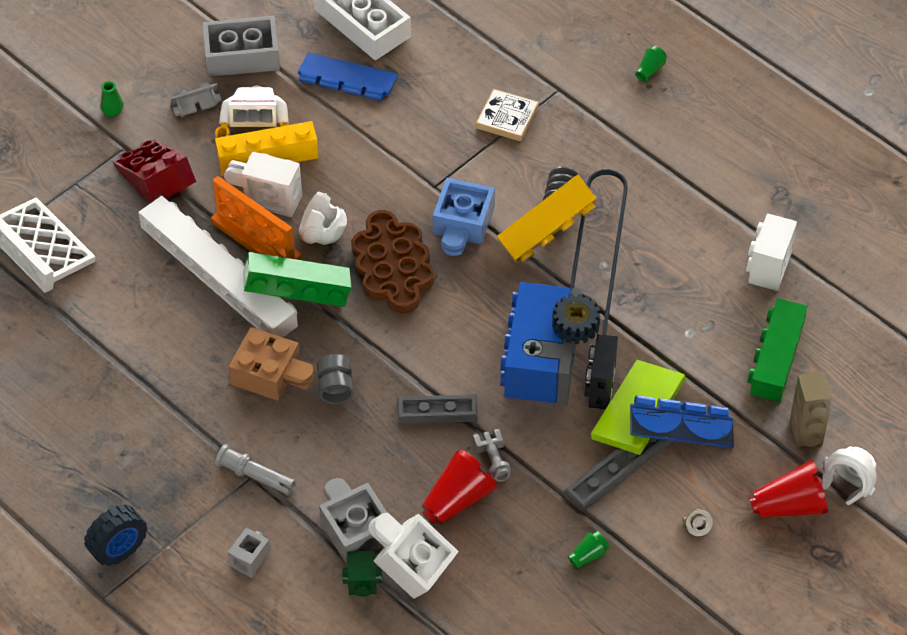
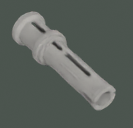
[215,444,296,496]

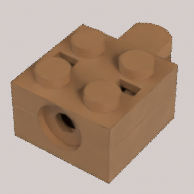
[228,327,314,401]

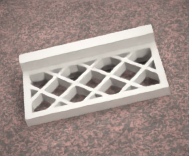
[0,197,95,293]

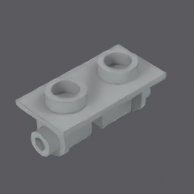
[170,83,222,118]

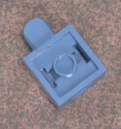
[433,178,495,256]

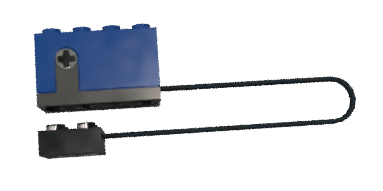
[500,169,628,410]

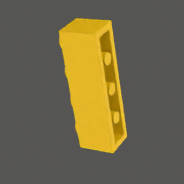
[215,121,319,176]
[497,174,597,263]

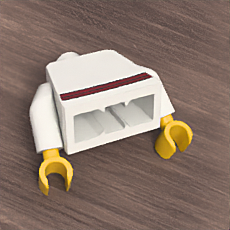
[215,85,289,138]

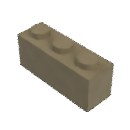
[790,371,832,447]

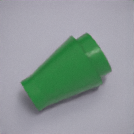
[635,46,667,82]
[100,81,124,117]
[567,530,610,569]

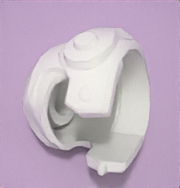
[298,192,347,245]
[822,446,877,505]

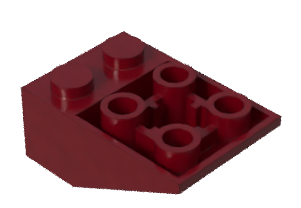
[113,139,197,203]

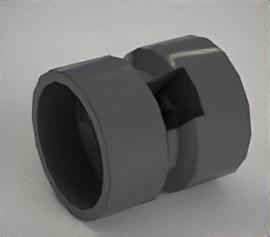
[317,354,354,404]

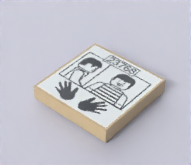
[476,89,539,142]

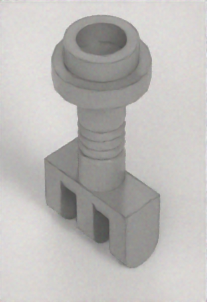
[472,429,511,482]

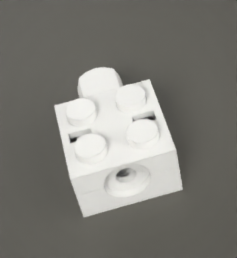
[224,151,302,217]
[368,513,459,599]

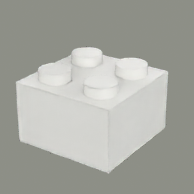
[746,213,797,291]

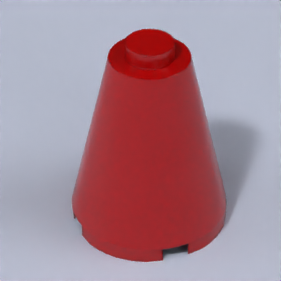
[422,450,497,524]
[749,460,829,518]

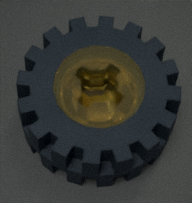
[552,294,600,344]

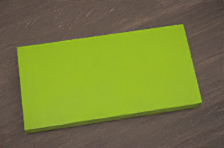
[591,360,685,455]

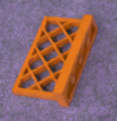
[211,176,302,260]

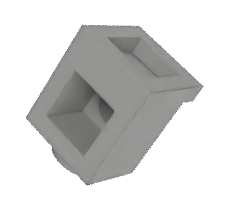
[228,528,271,579]

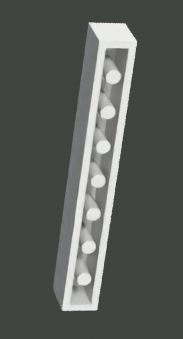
[139,196,298,337]

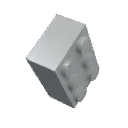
[203,16,280,77]

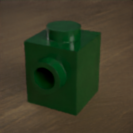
[342,551,382,597]

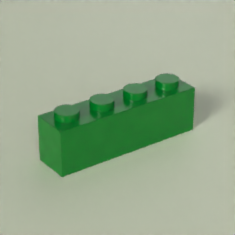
[243,252,351,307]
[747,298,808,402]

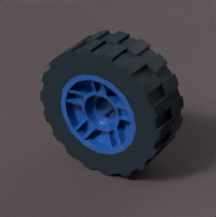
[84,504,148,566]

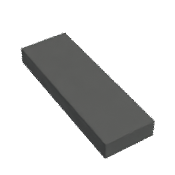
[397,394,478,424]

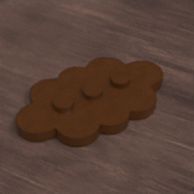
[351,210,434,313]

